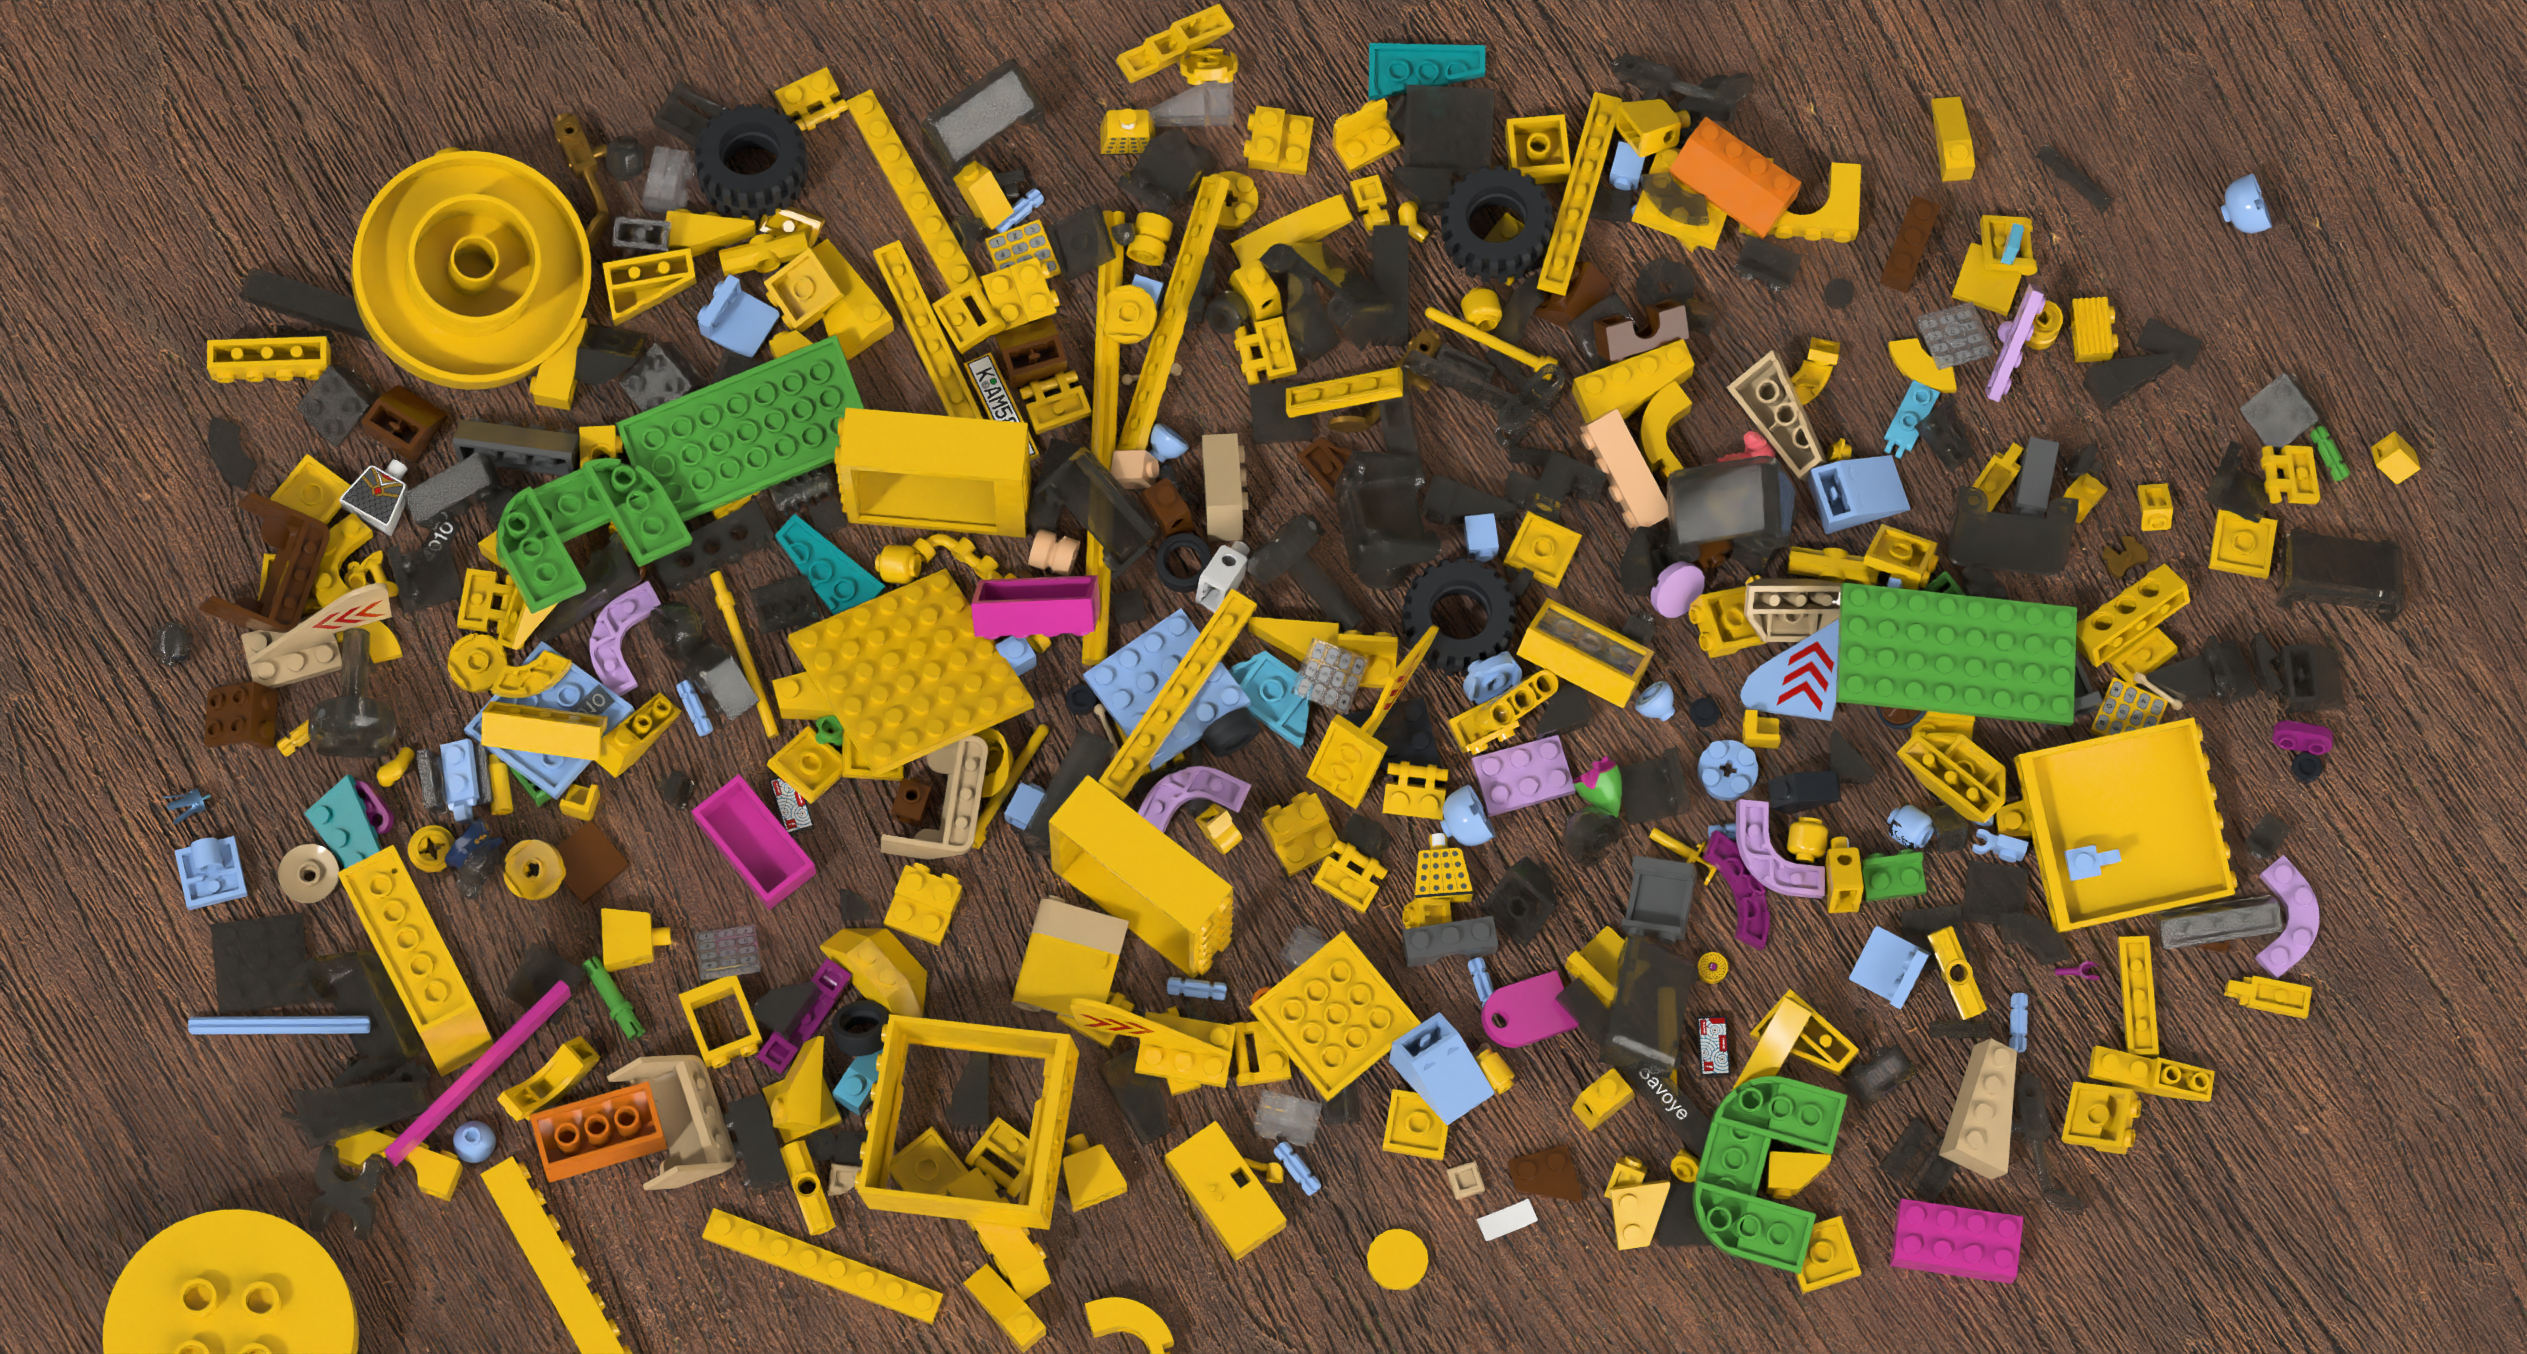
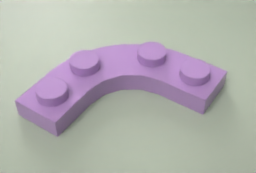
[590,581,663,697]
[1138,766,1251,833]
[1736,799,1825,899]
[2255,855,2319,980]

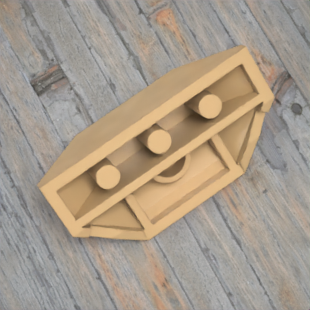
[1744,579,1843,642]

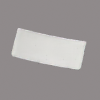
[1477,1199,1538,1241]

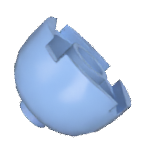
[2221,174,2272,234]
[1440,785,1496,846]

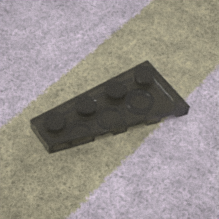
[535,531,641,644]

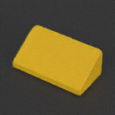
[758,206,825,248]

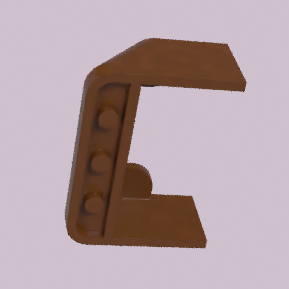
[199,492,330,633]

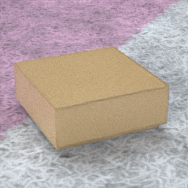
[1446,1161,1485,1201]

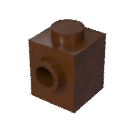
[891,777,932,828]

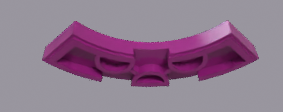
[1702,830,1770,951]

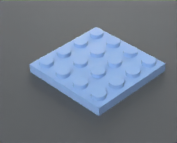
[1083,608,1251,772]
[464,641,635,800]

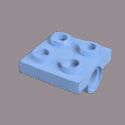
[175,836,248,910]

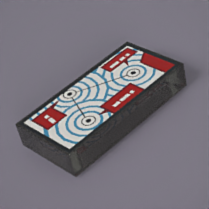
[768,777,815,836]
[1696,1016,1731,1079]

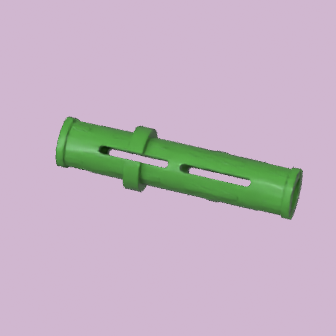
[582,956,645,1041]

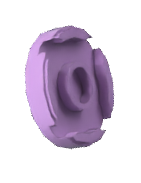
[1651,561,1705,618]

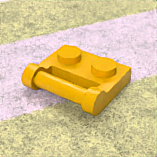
[1980,215,2037,276]
[932,278,1006,354]
[1230,1021,1291,1086]
[965,1116,1029,1198]

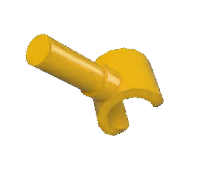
[1244,1158,1284,1183]

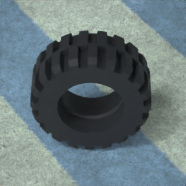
[694,104,809,219]
[1441,165,1553,283]
[1402,557,1517,677]

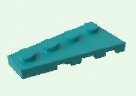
[1368,43,1485,101]
[304,775,381,869]

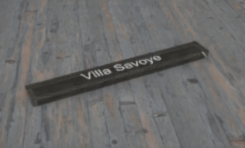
[1555,977,1710,1160]

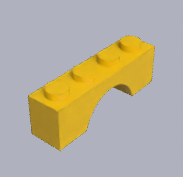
[331,1120,463,1202]

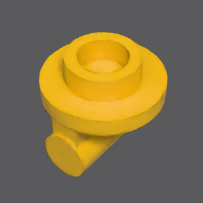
[1671,1148,1700,1183]

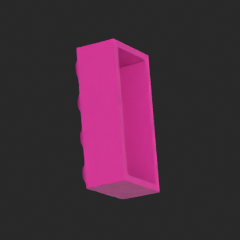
[971,575,1101,639]
[691,774,816,910]
[1890,1199,2023,1284]

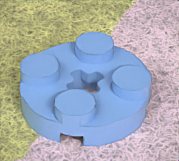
[1463,651,1522,705]
[1697,740,1758,801]

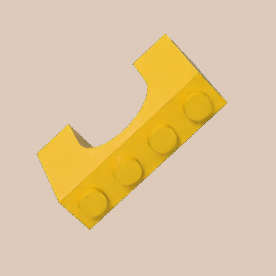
[1739,158,1861,243]

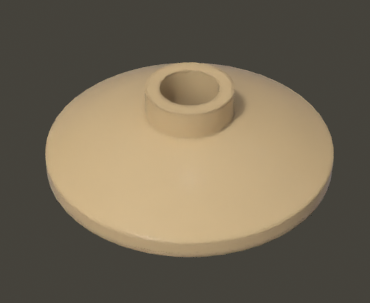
[278,844,339,903]

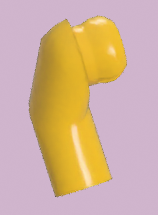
[1398,201,1430,243]
[376,747,415,787]

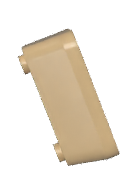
[881,735,988,860]
[607,1055,736,1190]

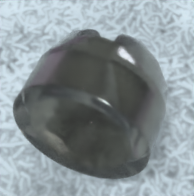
[1111,223,1135,246]

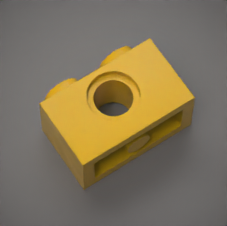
[579,425,623,469]

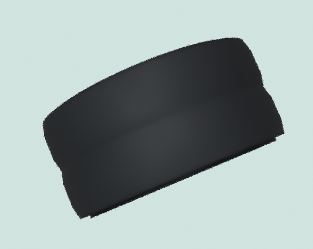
[1202,708,1260,758]

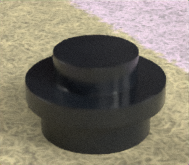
[1689,697,1720,727]

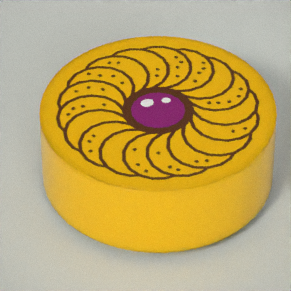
[1697,952,1728,984]

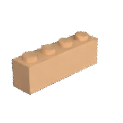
[1580,409,1673,531]

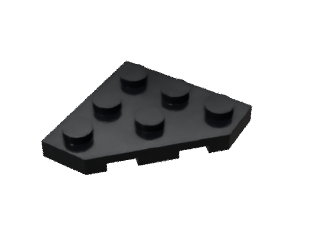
[1341,697,1445,787]

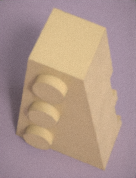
[1202,433,1248,542]

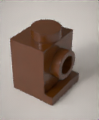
[1683,528,1733,575]

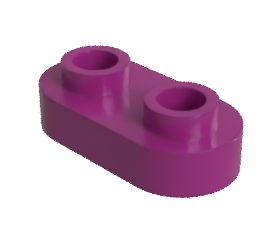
[2272,720,2333,755]
[355,781,394,835]

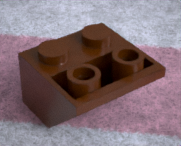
[1525,262,1611,331]
[994,318,1067,389]
[361,384,448,463]

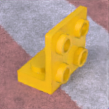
[1332,98,1400,174]
[1336,630,1398,688]
[1565,926,1650,1009]

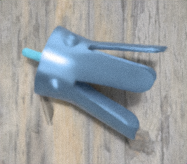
[163,788,211,825]

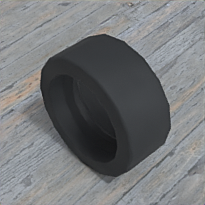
[1156,533,1212,593]
[832,1000,889,1056]

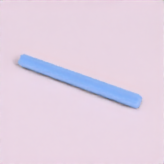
[188,1016,371,1034]

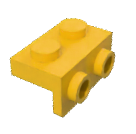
[1447,694,1520,755]

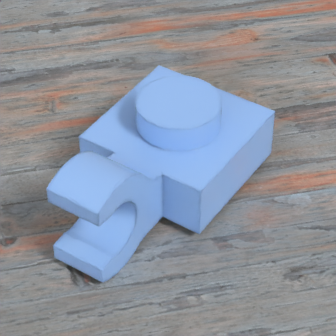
[1972,829,2029,862]
[2064,845,2121,881]

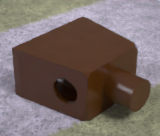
[1139,477,1194,540]

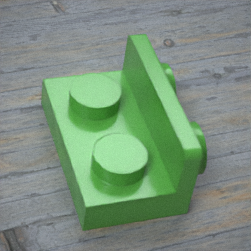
[1861,849,1927,902]

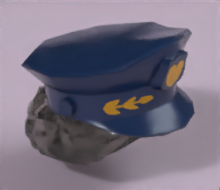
[445,818,503,900]

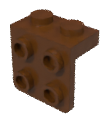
[204,681,278,750]

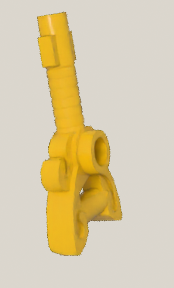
[304,550,399,612]

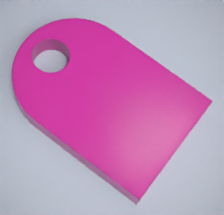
[1481,970,1579,1048]

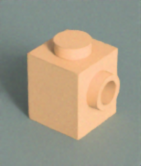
[1110,450,1159,489]

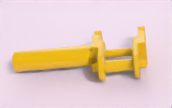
[1649,827,1717,886]

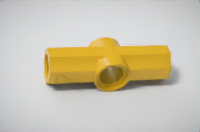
[719,230,809,277]
[1787,546,1879,586]
[1927,925,1987,1020]
[779,1140,836,1236]

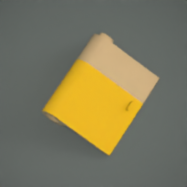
[1011,895,1129,1018]

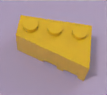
[603,248,697,327]
[772,671,835,720]
[1749,989,1859,1076]

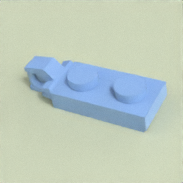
[440,739,479,825]

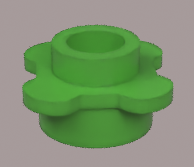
[815,716,843,745]

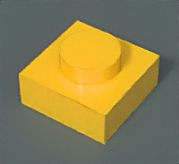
[1807,337,1840,366]

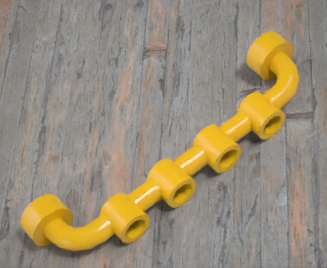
[911,534,1051,653]

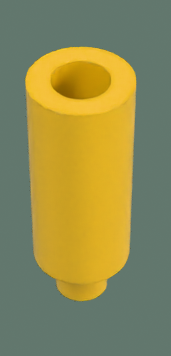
[485,754,513,815]

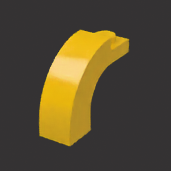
[1639,380,1692,490]
[497,1036,601,1121]
[1085,1297,1174,1354]

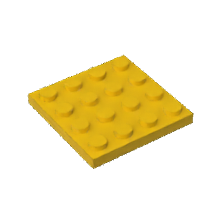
[1249,931,1422,1102]

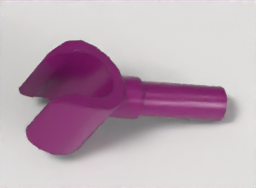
[2055,961,2100,981]

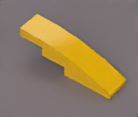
[1116,3,1235,83]
[1231,194,1354,267]
[1732,996,1813,1090]

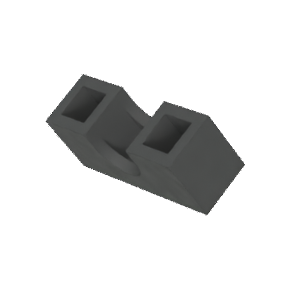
[1402,916,1498,968]

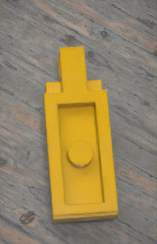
[1961,442,2024,521]
[2224,976,2312,1019]

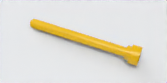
[1425,307,1558,381]
[972,724,1049,849]

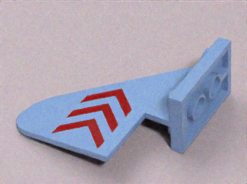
[1740,577,1903,721]

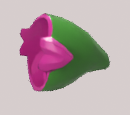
[1573,756,1622,822]

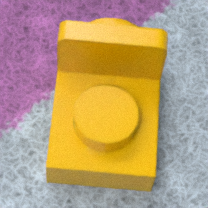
[2137,483,2173,531]
[1402,898,1452,929]
[1604,1156,1647,1199]

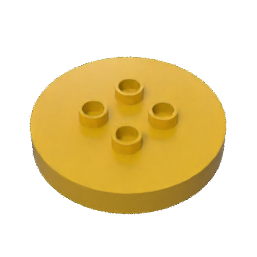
[351,151,591,390]
[103,1209,359,1354]

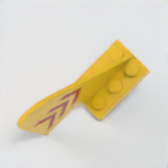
[1306,624,1439,809]
[1070,998,1236,1088]

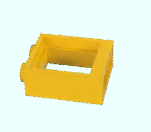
[679,973,764,1069]

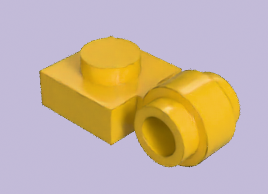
[1350,175,1390,233]

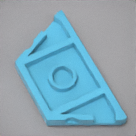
[1228,651,1313,750]

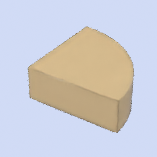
[827,1164,862,1196]

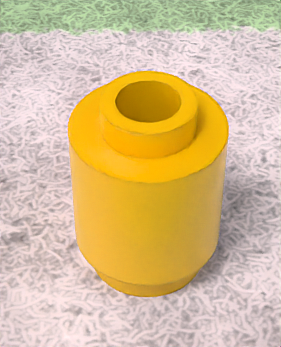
[1474,1048,1515,1095]

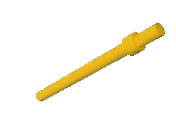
[710,571,779,739]

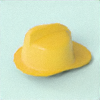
[972,728,1013,797]

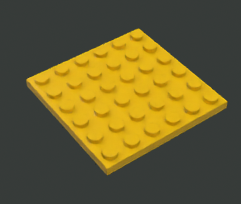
[788,568,1034,777]

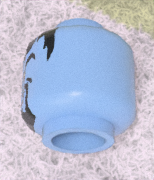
[1887,804,1934,849]

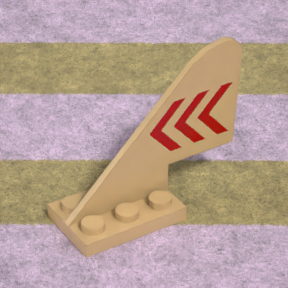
[241,583,392,689]

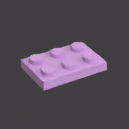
[1471,735,1576,817]

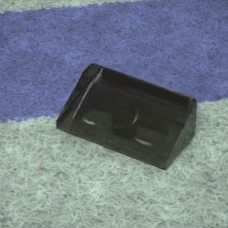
[1321,1079,1362,1126]

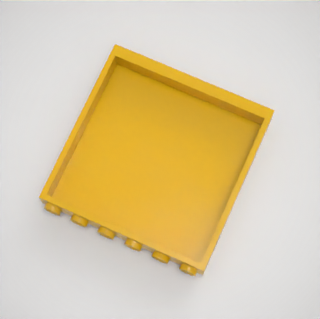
[2014,717,2237,934]

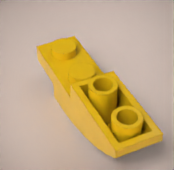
[2088,1046,2215,1102]

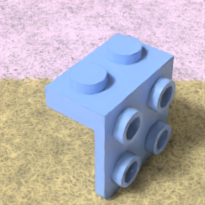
[697,274,780,360]

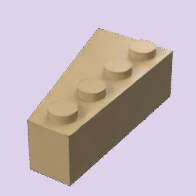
[1726,350,1828,482]
[1939,1038,2017,1180]

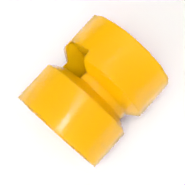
[1126,212,1173,266]
[2024,300,2063,350]

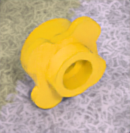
[1827,438,1852,463]

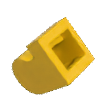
[1195,803,1243,855]

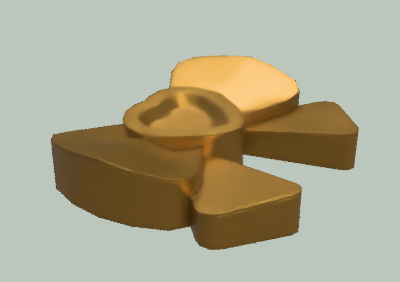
[2102,536,2149,579]

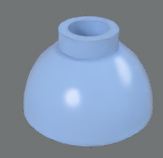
[1149,423,1189,463]
[1635,681,1675,721]
[453,1120,496,1163]

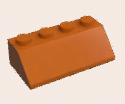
[1668,117,1802,239]
[530,1081,668,1183]

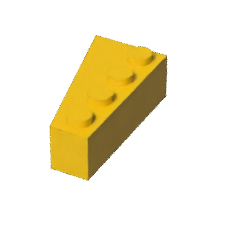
[1572,339,1695,423]
[946,1166,1051,1301]

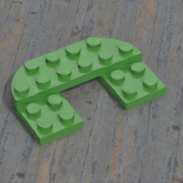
[496,458,693,614]
[1693,1076,1848,1274]

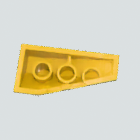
[812,238,894,361]

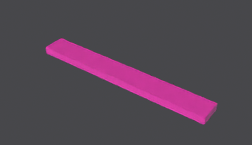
[385,980,571,1167]

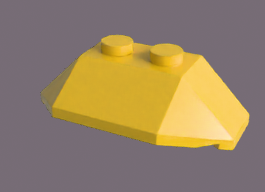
[1897,732,2006,823]
[820,928,927,1018]

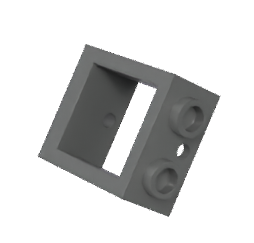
[2009,437,2059,529]

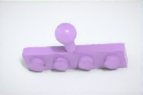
[1985,283,2046,402]

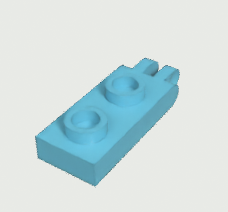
[1884,380,1940,459]

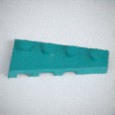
[775,514,886,616]

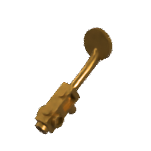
[554,113,610,249]
[1328,328,1441,432]

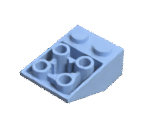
[1807,455,1910,534]
[1389,1012,1494,1125]

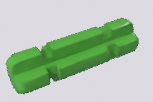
[2310,426,2350,482]

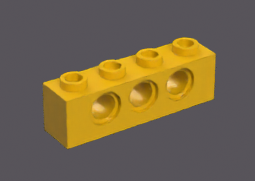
[2076,563,2190,668]

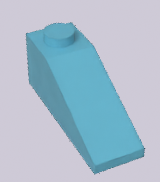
[832,1049,883,1116]

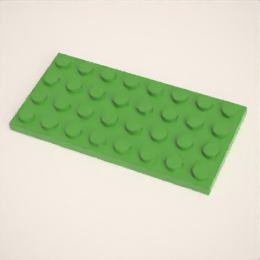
[616,335,865,522]
[1836,582,2077,726]

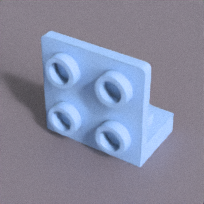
[1849,926,1930,1010]

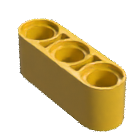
[1477,670,1558,732]

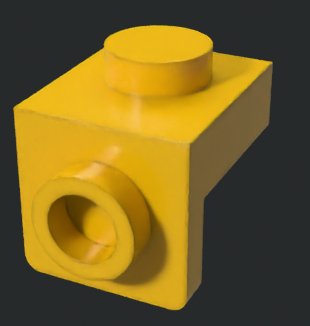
[2057,471,2108,523]

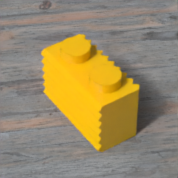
[2069,297,2118,363]

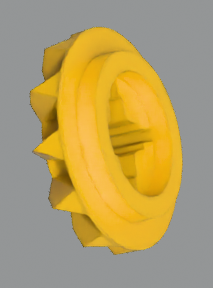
[408,825,455,873]

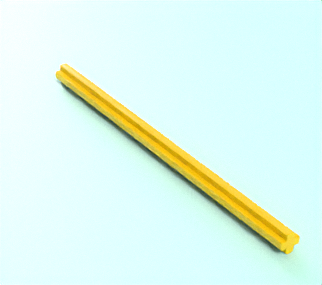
[1082,210,1125,666]

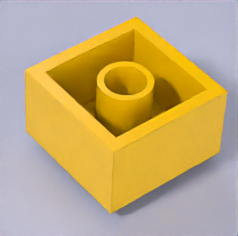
[1505,114,1571,184]

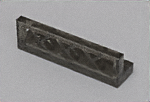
[2152,895,2282,950]

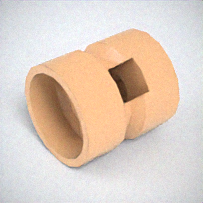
[1028,528,1080,576]

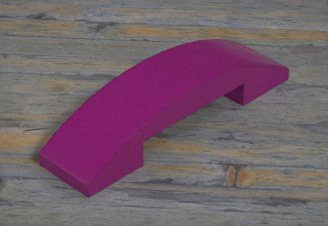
[756,958,852,1075]

